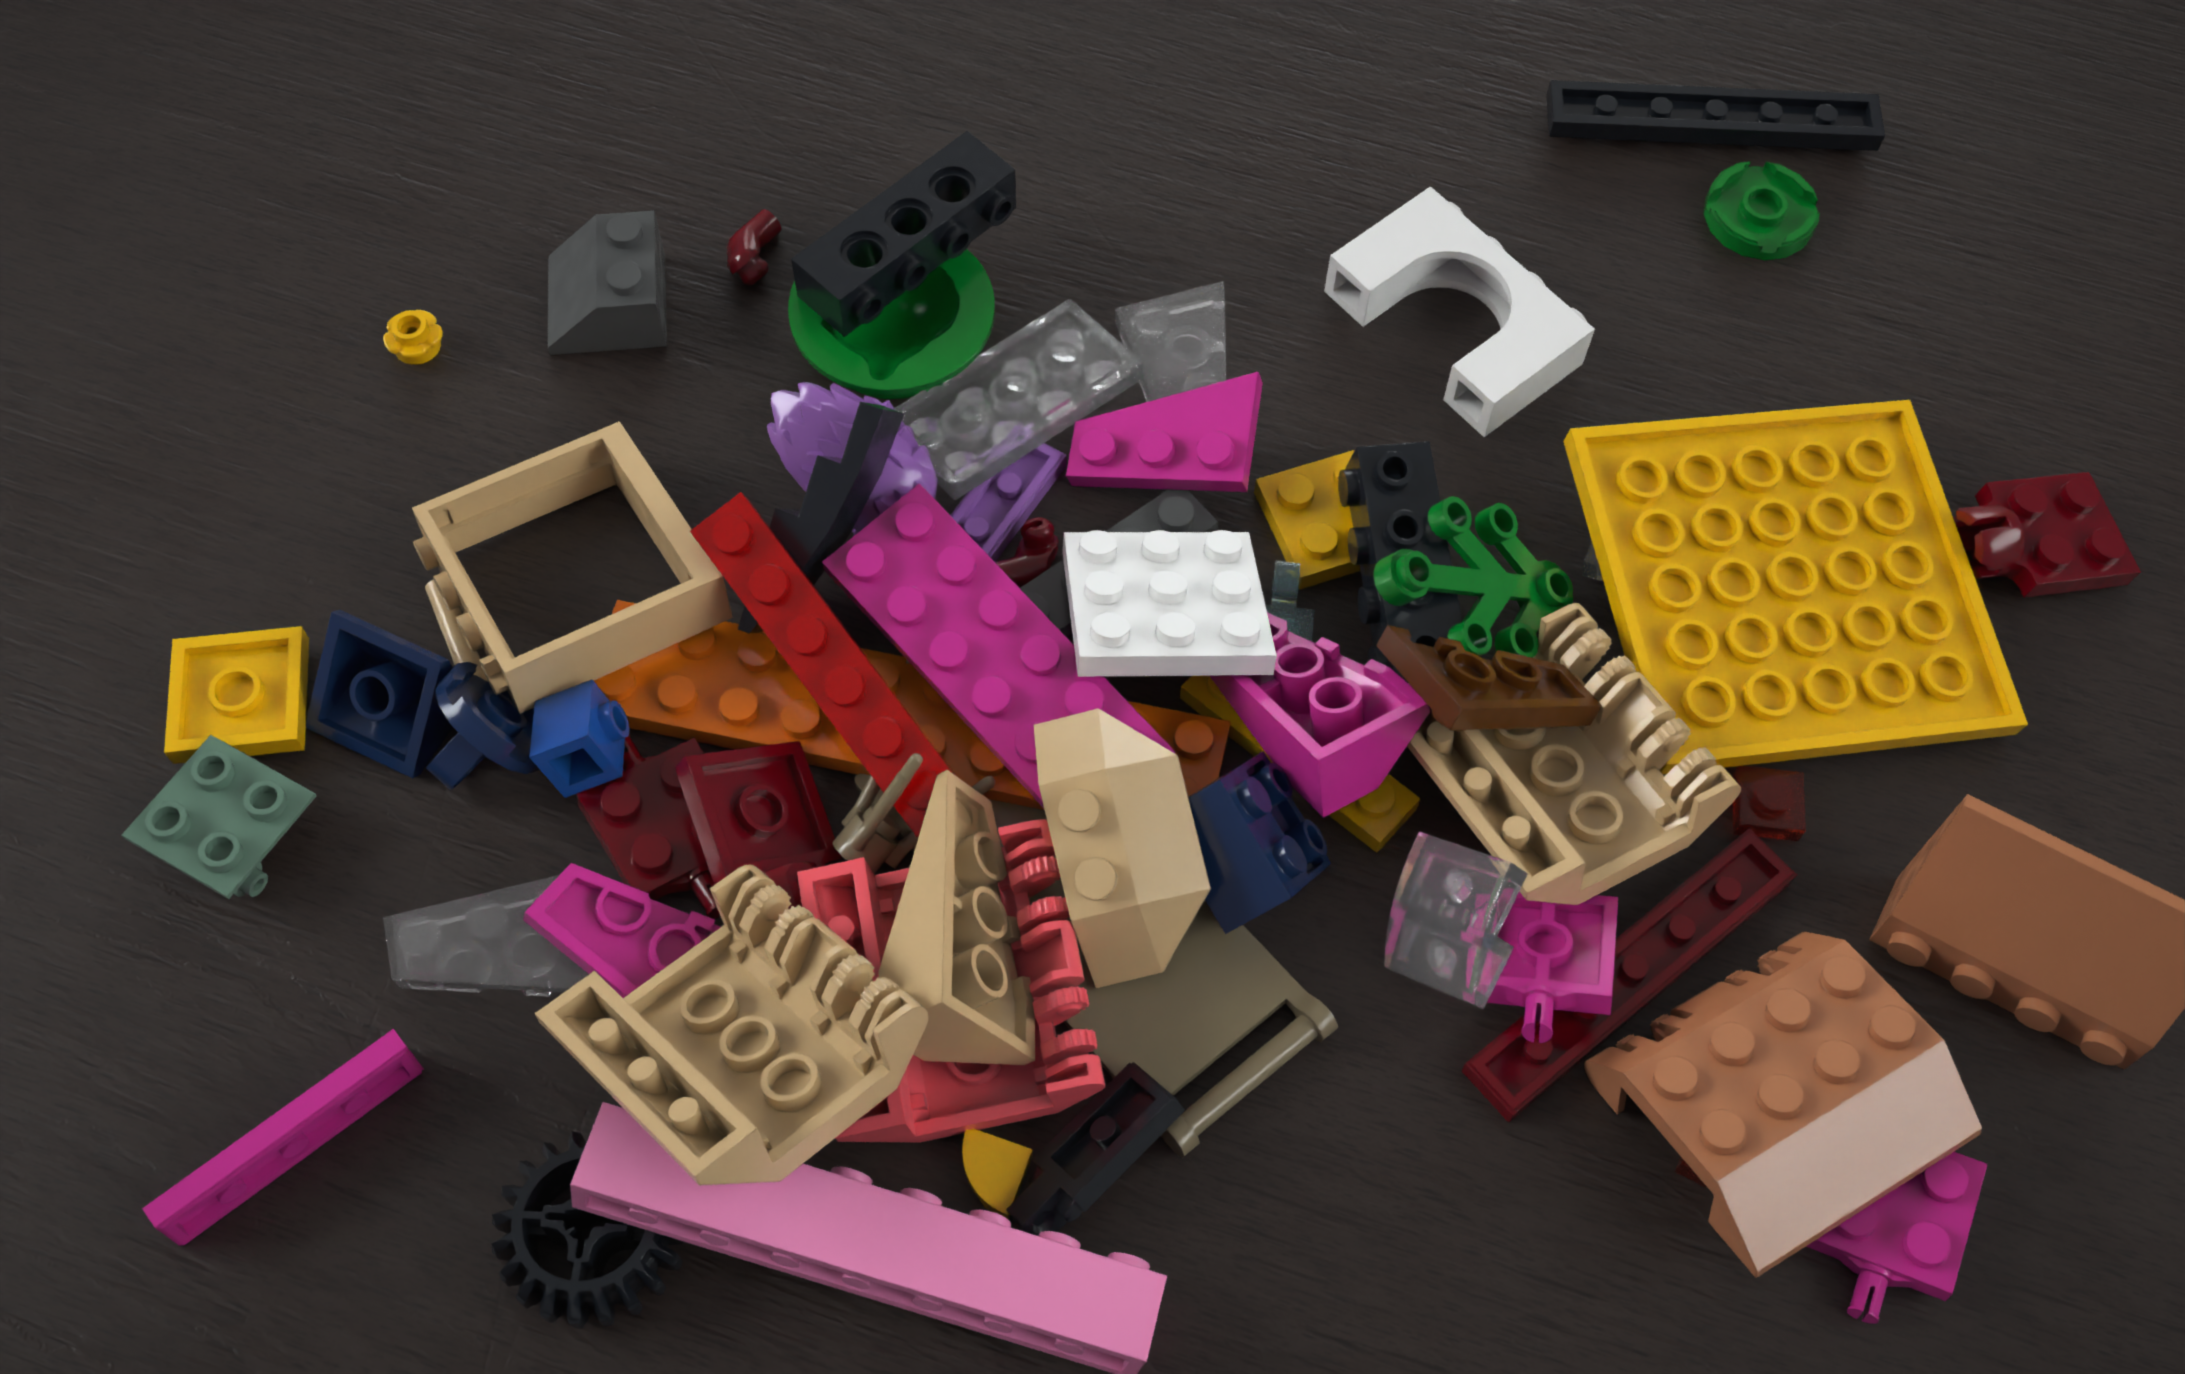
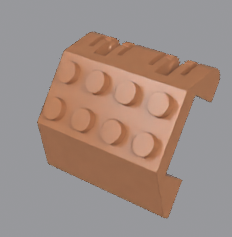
[1584,932,1982,1278]

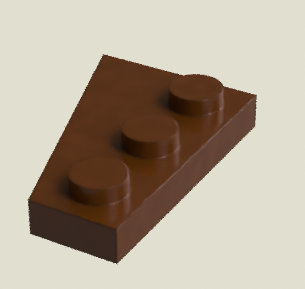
[1376,625,1602,731]

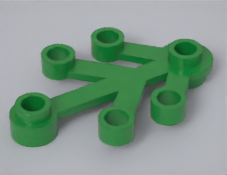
[1374,496,1573,658]

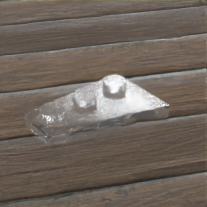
[1115,281,1226,402]
[383,875,589,997]

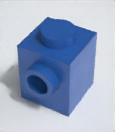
[529,679,630,798]

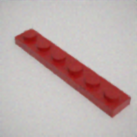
[690,492,955,838]

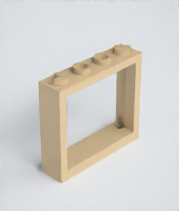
[412,421,733,714]

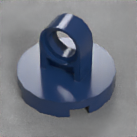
[426,662,539,791]

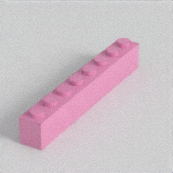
[570,1102,1167,1374]

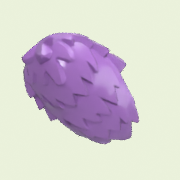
[767,382,938,536]

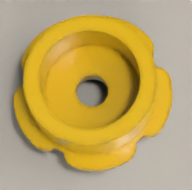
[383,310,443,365]

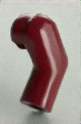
[727,209,782,286]

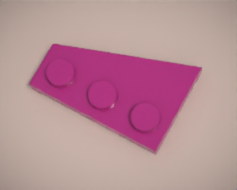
[1066,372,1263,492]

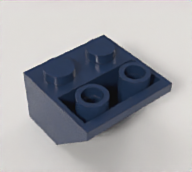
[1188,751,1331,934]

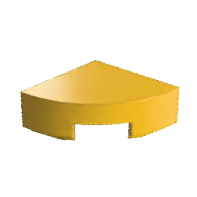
[962,1129,1033,1220]

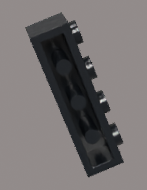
[1338,441,1462,683]

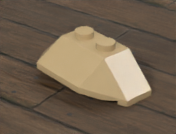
[1034,708,1211,988]

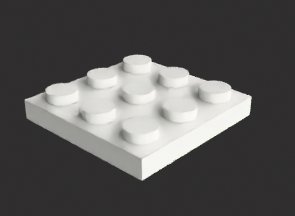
[1062,530,1277,677]

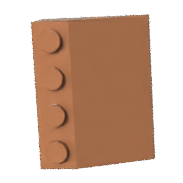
[1869,794,2185,1070]

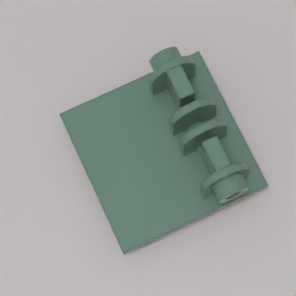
[121,735,317,899]

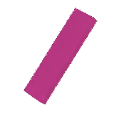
[142,1029,424,1246]

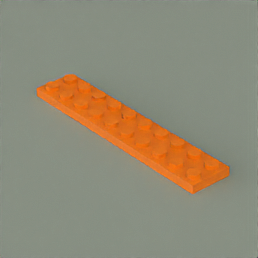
[594,600,1231,810]

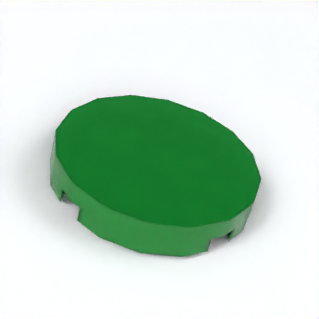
[1704,161,1820,260]

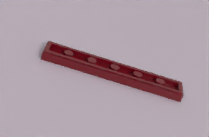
[1461,828,1797,1123]

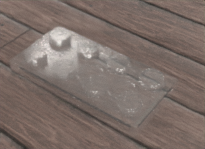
[895,298,1144,500]

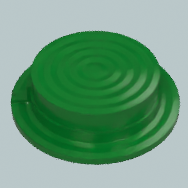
[788,249,995,399]

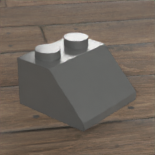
[548,210,667,355]

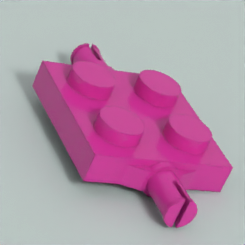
[1470,885,1618,1043]
[1806,1152,1988,1324]

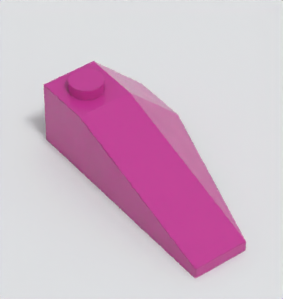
[1210,612,1430,818]

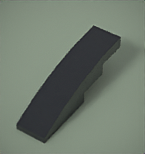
[738,402,905,633]

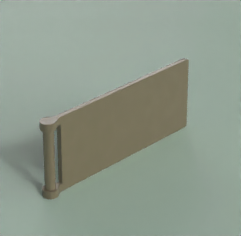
[855,773,1338,1158]

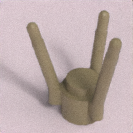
[833,753,995,874]

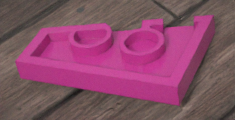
[523,863,721,998]

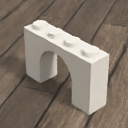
[1324,186,1595,437]

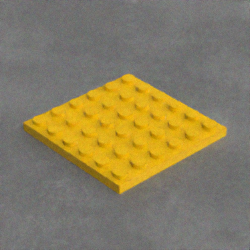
[1563,400,2028,775]

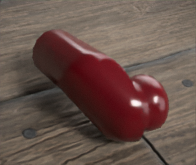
[995,517,1059,587]

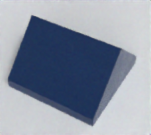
[306,609,453,778]

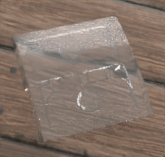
[1384,832,1528,1010]

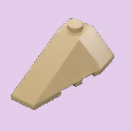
[879,770,1035,1065]

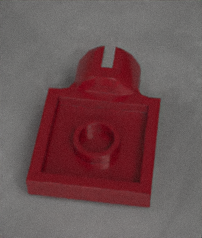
[1953,472,2141,597]
[675,741,842,909]

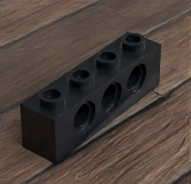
[791,131,1016,337]

